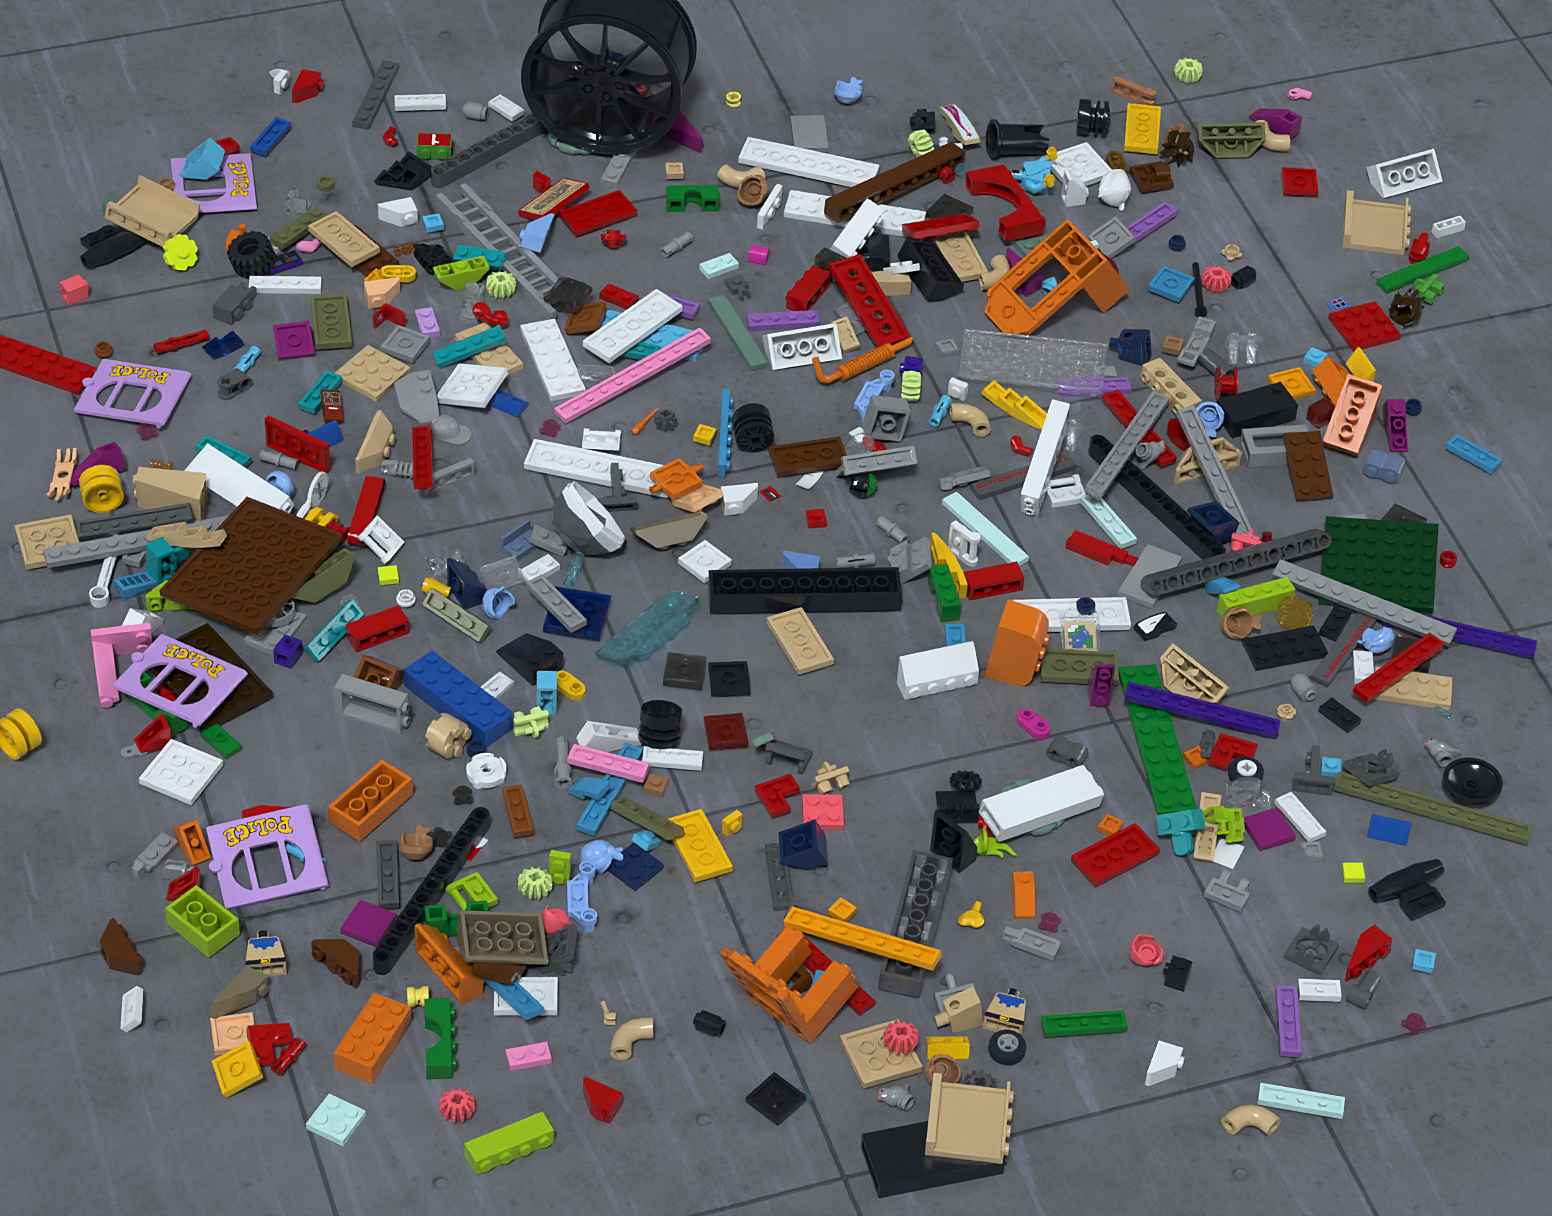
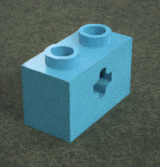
[537,671,557,715]

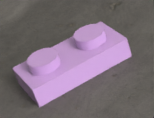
[414,307,440,338]

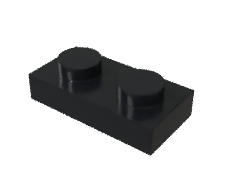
[1319,606,1352,642]
[1318,697,1361,733]

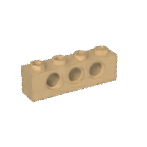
[1141,358,1202,415]

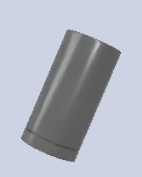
[1198,348,1233,375]

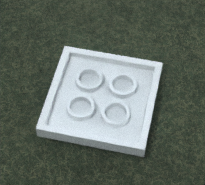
[1046,142,1112,186]
[437,364,508,408]
[139,739,223,805]

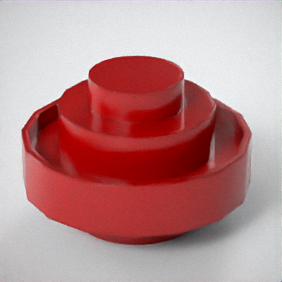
[601,230,626,248]

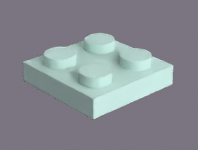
[306,1094,366,1146]

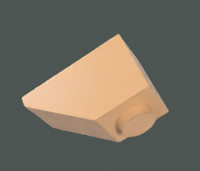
[364,277,400,309]

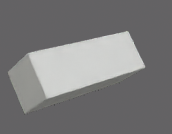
[1431,216,1466,238]

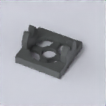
[765,740,813,773]
[1343,749,1399,787]
[538,923,578,976]
[1284,924,1339,976]

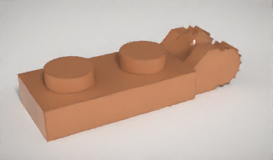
[1111,75,1157,106]

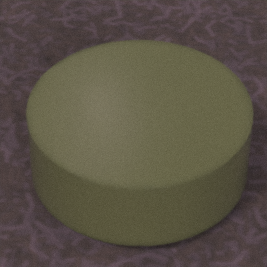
[317,176,334,192]

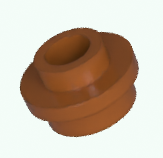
[94,341,113,358]

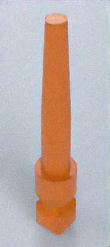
[632,408,658,435]

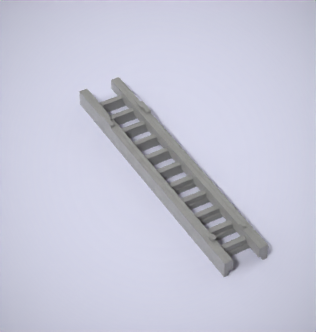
[436,183,580,320]

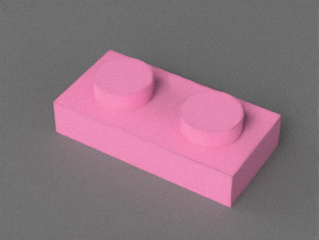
[505,1042,552,1071]

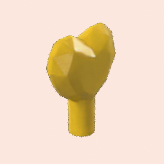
[958,901,984,928]

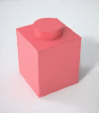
[60,274,90,305]

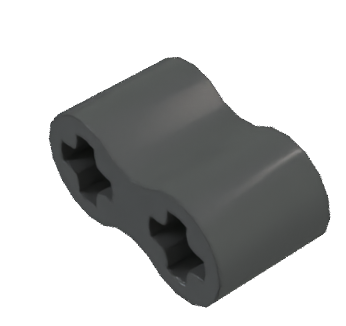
[1046,735,1088,769]

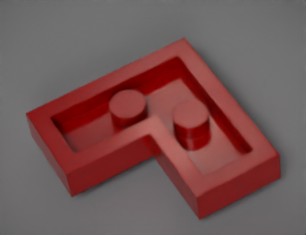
[1209,733,1258,771]
[755,774,800,818]
[246,1023,293,1067]

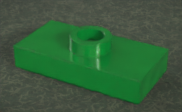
[201,724,242,759]

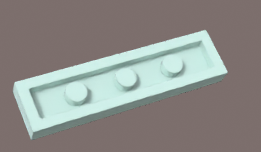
[1080,494,1137,549]
[1257,1083,1345,1119]

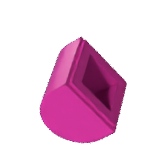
[748,244,770,265]

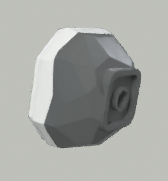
[552,481,626,556]

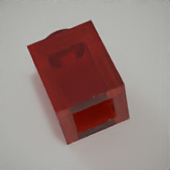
[1306,398,1335,429]

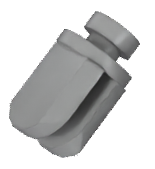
[162,859,195,880]

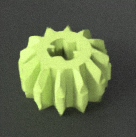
[1174,57,1203,84]
[908,130,934,158]
[486,271,516,299]
[901,371,921,402]
[518,866,552,901]

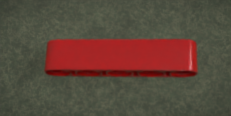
[347,475,385,547]

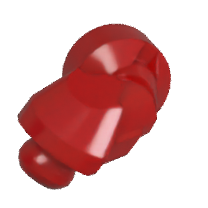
[472,302,508,328]

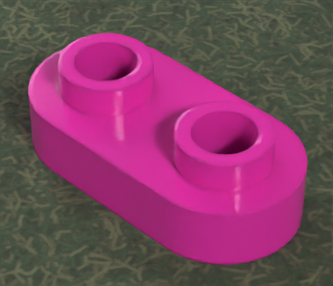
[1016,709,1050,740]

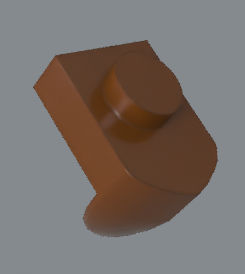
[790,965,813,992]

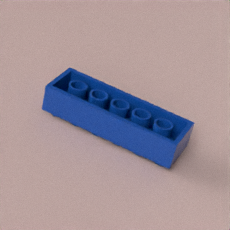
[403,650,514,748]

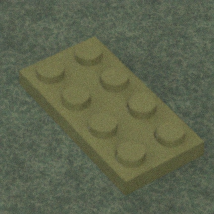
[310,294,352,350]
[1040,649,1119,685]

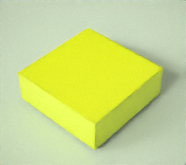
[377,565,399,585]
[1342,863,1365,883]

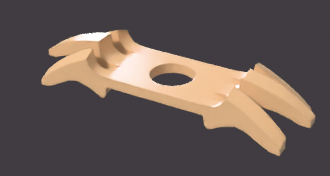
[47,448,77,501]

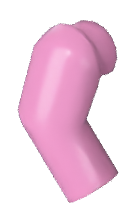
[1288,88,1313,100]
[296,237,322,253]

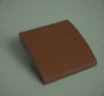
[472,962,526,985]

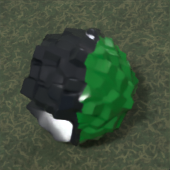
[849,472,878,499]

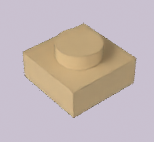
[665,162,684,179]

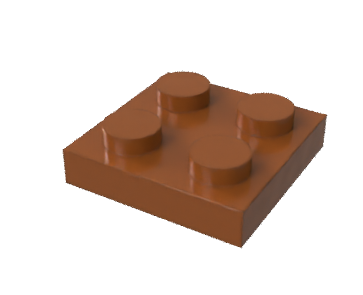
[564,301,607,334]

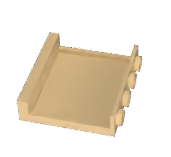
[104,175,200,247]
[1342,190,1411,255]
[925,1073,1014,1164]

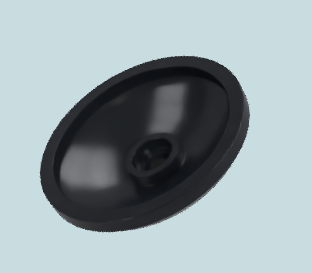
[1443,757,1503,805]

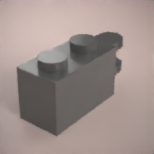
[213,282,256,325]

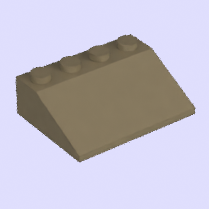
[456,910,548,964]

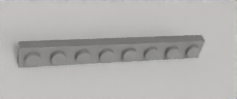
[1176,405,1252,535]

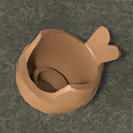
[1221,607,1262,640]
[399,825,433,860]
[925,1054,962,1085]

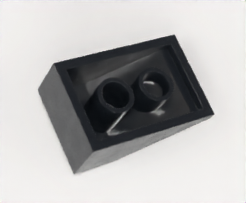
[496,633,563,686]
[930,809,978,873]

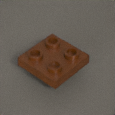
[1129,161,1174,193]

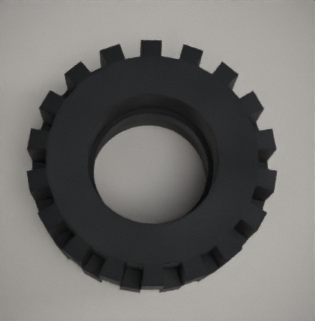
[227,231,276,279]

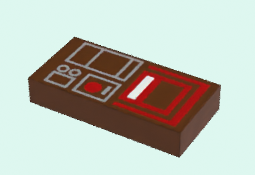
[320,389,344,424]

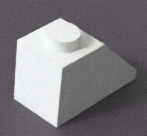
[1061,169,1089,207]
[378,197,418,227]
[720,483,758,516]
[122,608,165,633]
[1145,1041,1185,1086]

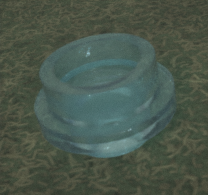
[955,163,972,179]

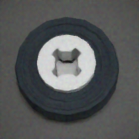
[1228,756,1264,789]

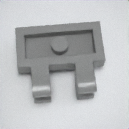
[1204,870,1250,912]

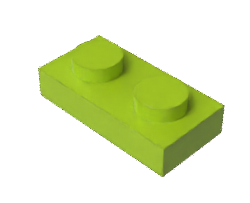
[549,850,571,886]

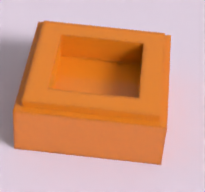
[1182,745,1211,770]
[1097,813,1124,836]

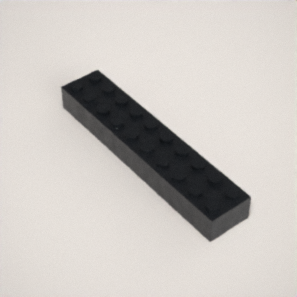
[708,567,902,613]

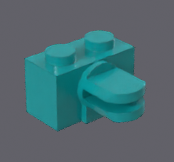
[146,537,190,585]
[1156,809,1205,855]

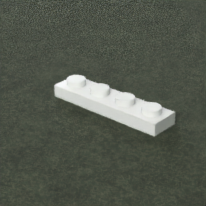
[249,276,322,294]

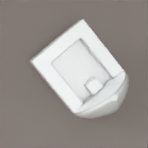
[269,69,291,94]

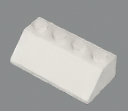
[1366,149,1443,198]
[822,198,884,264]
[762,323,842,370]
[897,641,979,700]

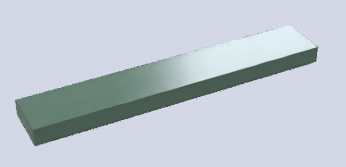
[708,294,768,371]

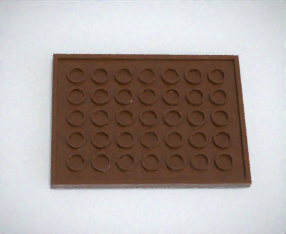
[159,497,343,635]

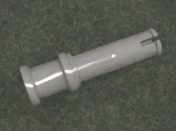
[554,736,572,790]

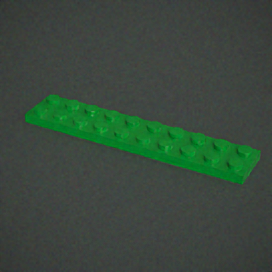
[1118,664,1197,815]

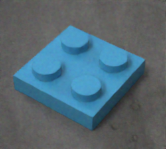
[1147,265,1195,303]

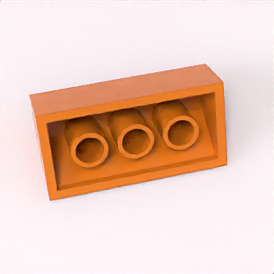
[1312,357,1377,420]
[415,923,484,1005]

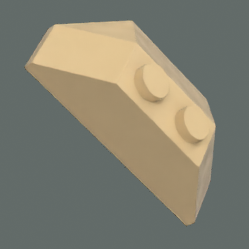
[355,410,396,474]
[1174,437,1242,485]
[1160,643,1230,703]

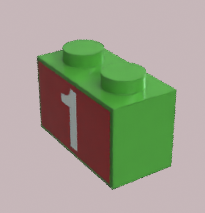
[417,133,452,160]

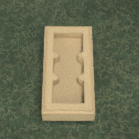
[831,316,860,354]

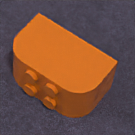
[984,599,1050,686]

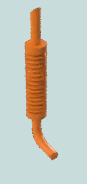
[812,337,913,384]

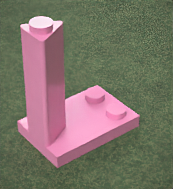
[91,623,152,708]

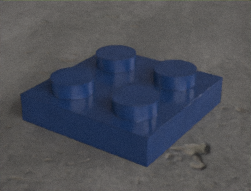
[607,843,664,891]

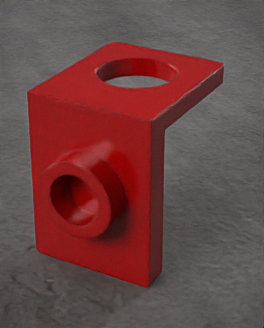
[373,303,406,329]

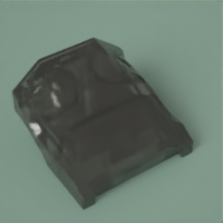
[543,276,593,313]

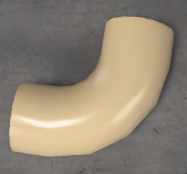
[1256,120,1290,152]
[717,165,766,188]
[979,255,1010,291]
[950,403,991,437]
[610,1018,654,1060]
[1221,1105,1281,1136]

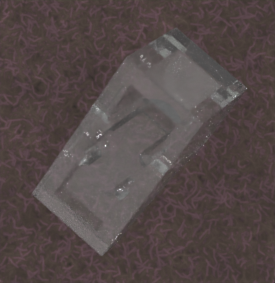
[459,282,484,324]

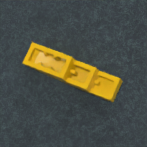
[981,380,1047,430]
[930,532,968,599]

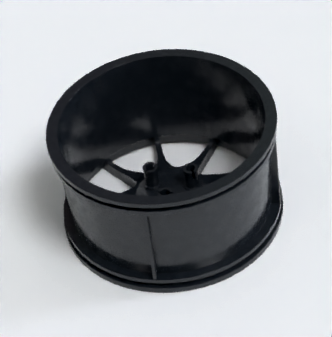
[521,0,697,155]

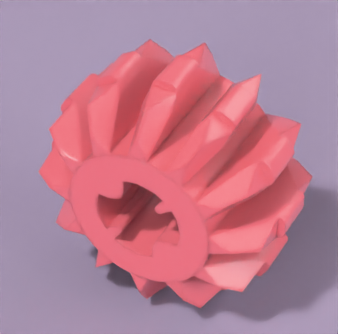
[1201,265,1231,294]
[883,1020,919,1056]
[439,1087,475,1124]

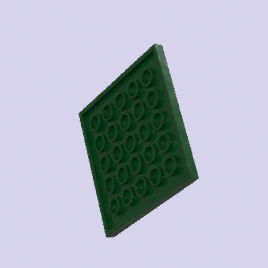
[1319,516,1439,613]

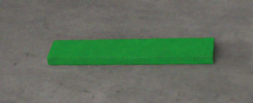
[1376,246,1469,294]

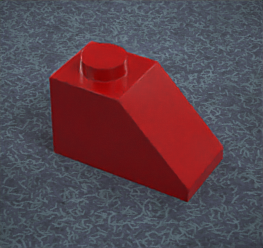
[292,69,324,103]
[583,1076,623,1124]

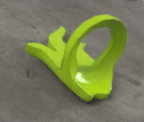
[974,828,1017,859]

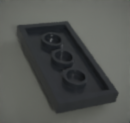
[1242,625,1328,671]

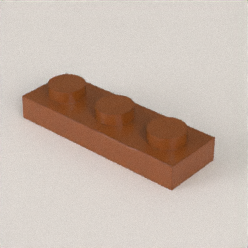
[502,785,534,838]

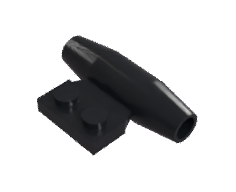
[80,225,148,268]
[1368,859,1446,921]

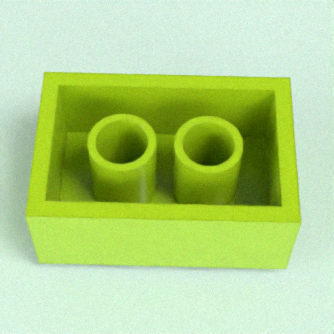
[165,885,240,958]

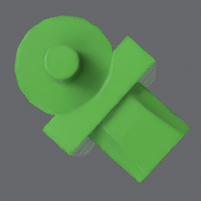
[1413,274,1445,304]

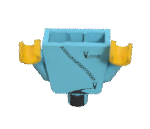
[1012,147,1058,196]

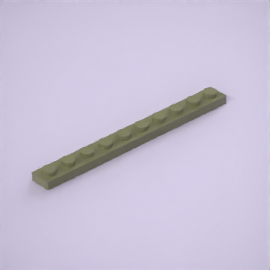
[1334,771,1533,845]

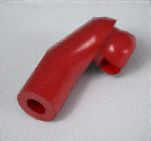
[1010,435,1033,457]

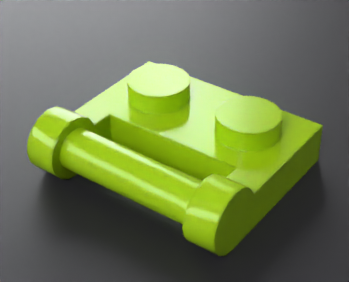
[445,872,498,910]

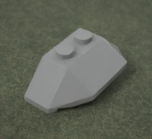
[394,370,439,425]

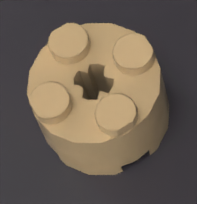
[425,713,472,759]

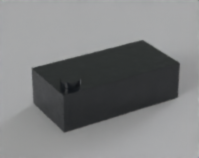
[1217,382,1298,439]

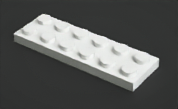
[583,289,683,363]
[520,319,586,401]
[1013,597,1131,632]

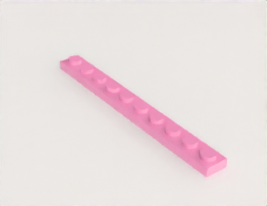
[554,328,711,424]

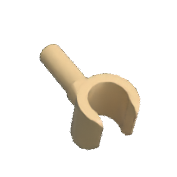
[601,1001,616,1025]

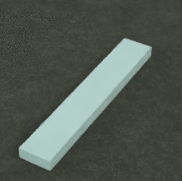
[942,492,1029,566]

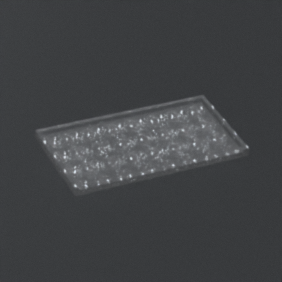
[958,329,1107,397]

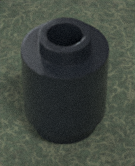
[1231,266,1256,289]
[693,1010,726,1037]

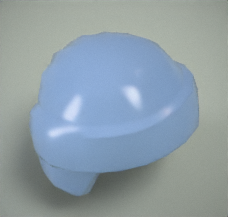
[834,77,863,104]
[1196,401,1225,438]
[265,471,294,497]
[482,586,515,619]
[1357,627,1394,654]
[580,840,623,874]

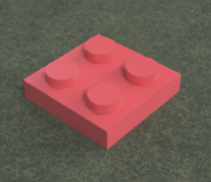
[802,794,844,830]

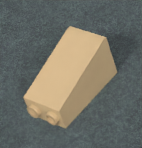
[133,467,208,521]

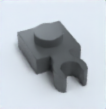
[725,274,751,301]

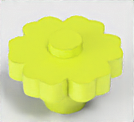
[163,234,198,271]

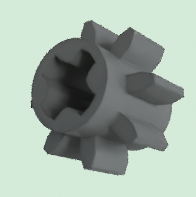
[654,409,677,432]

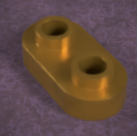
[1106,151,1128,174]

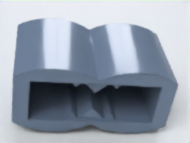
[1363,449,1405,483]

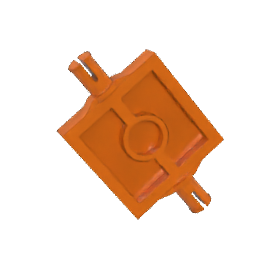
[649,458,703,500]

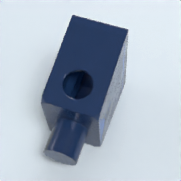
[1109,329,1152,366]

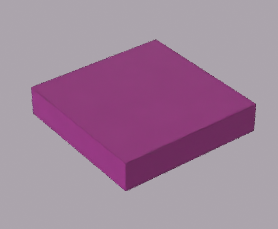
[273,321,315,361]
[1244,807,1296,851]
[340,900,397,947]

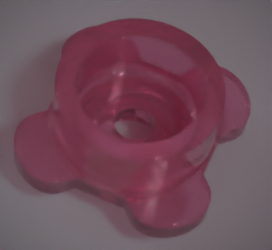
[540,419,561,437]
[136,423,158,440]
[1038,912,1061,933]
[1401,1013,1427,1035]

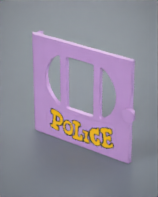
[171,153,257,213]
[74,359,192,429]
[113,634,248,728]
[206,805,329,910]

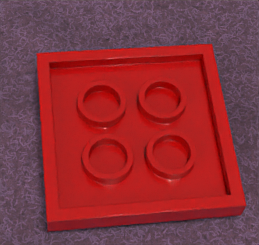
[1328,301,1401,352]

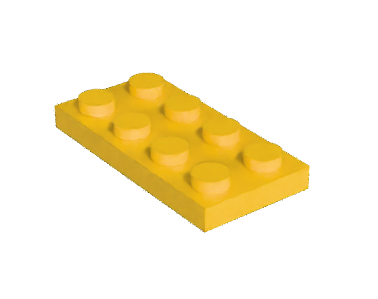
[1124,103,1161,154]
[668,809,733,883]

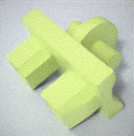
[513,706,549,738]

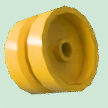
[79,465,124,513]
[0,708,42,760]

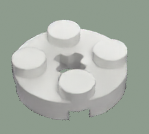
[466,753,506,789]

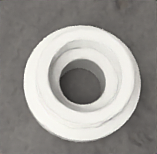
[396,589,416,607]

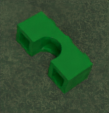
[665,185,719,212]
[928,564,961,622]
[425,900,488,936]

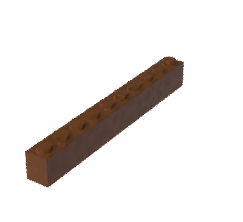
[824,142,965,223]

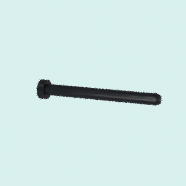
[1192,262,1207,317]

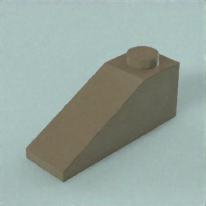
[211,966,269,1019]

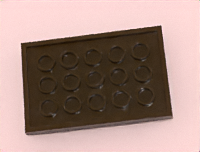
[149,623,273,730]

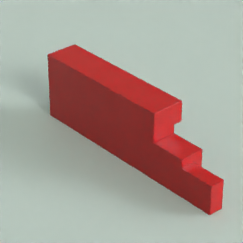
[1065,530,1138,567]

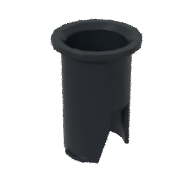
[986,119,1049,158]

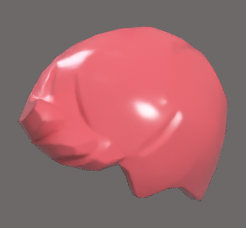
[542,905,572,935]
[1129,934,1165,966]

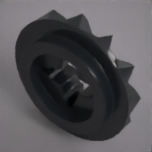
[950,770,982,791]

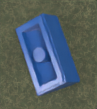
[487,390,529,417]
[307,420,343,447]
[1367,814,1412,846]

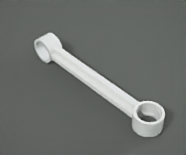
[89,533,126,608]

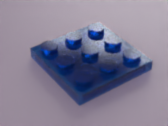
[543,586,612,641]

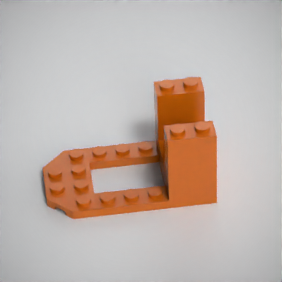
[984,218,1130,336]
[719,926,859,1045]

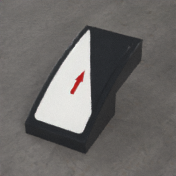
[1134,612,1177,639]

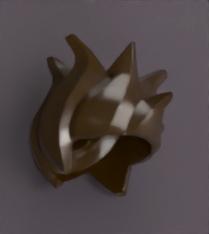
[1159,130,1194,167]
[1388,288,1425,328]

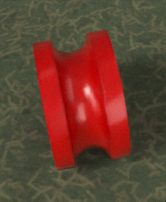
[938,166,956,184]
[1439,551,1457,568]

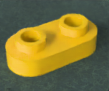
[380,265,416,283]
[557,671,586,701]

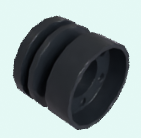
[1076,99,1110,137]
[732,403,774,453]
[638,700,682,749]

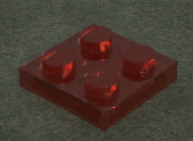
[703,713,748,751]

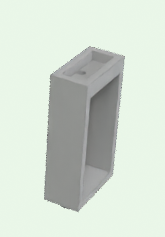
[1240,424,1308,467]
[334,674,411,734]

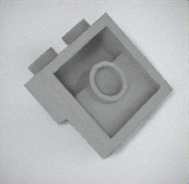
[888,537,932,584]

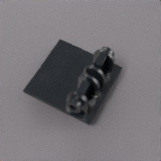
[412,243,454,275]
[935,790,979,822]

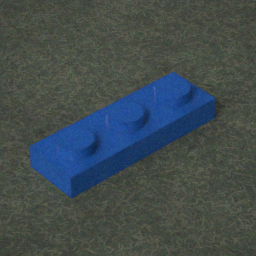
[250,117,291,156]

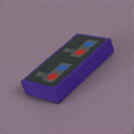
[268,250,303,275]

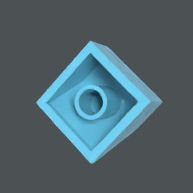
[180,138,225,180]

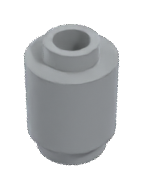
[463,101,489,121]
[1291,674,1318,702]

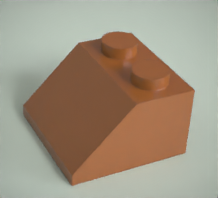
[355,655,404,706]

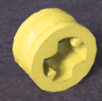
[726,92,741,107]

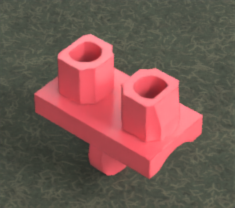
[1231,529,1264,560]

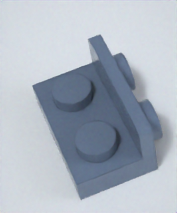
[500,520,539,562]

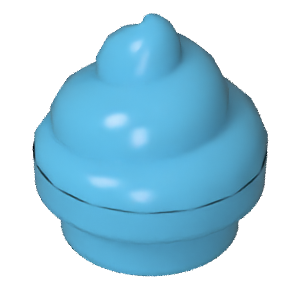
[1041,277,1058,295]

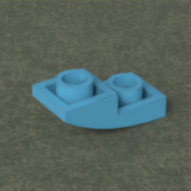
[567,777,610,801]

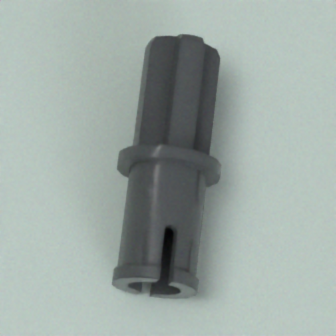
[1199,730,1215,758]

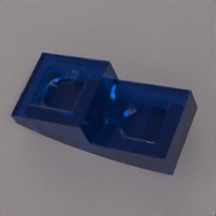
[202,331,244,359]

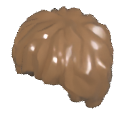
[737,174,769,206]

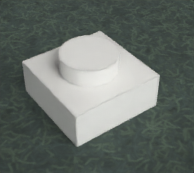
[948,377,968,401]

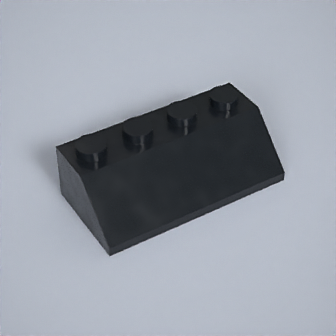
[897,239,964,301]

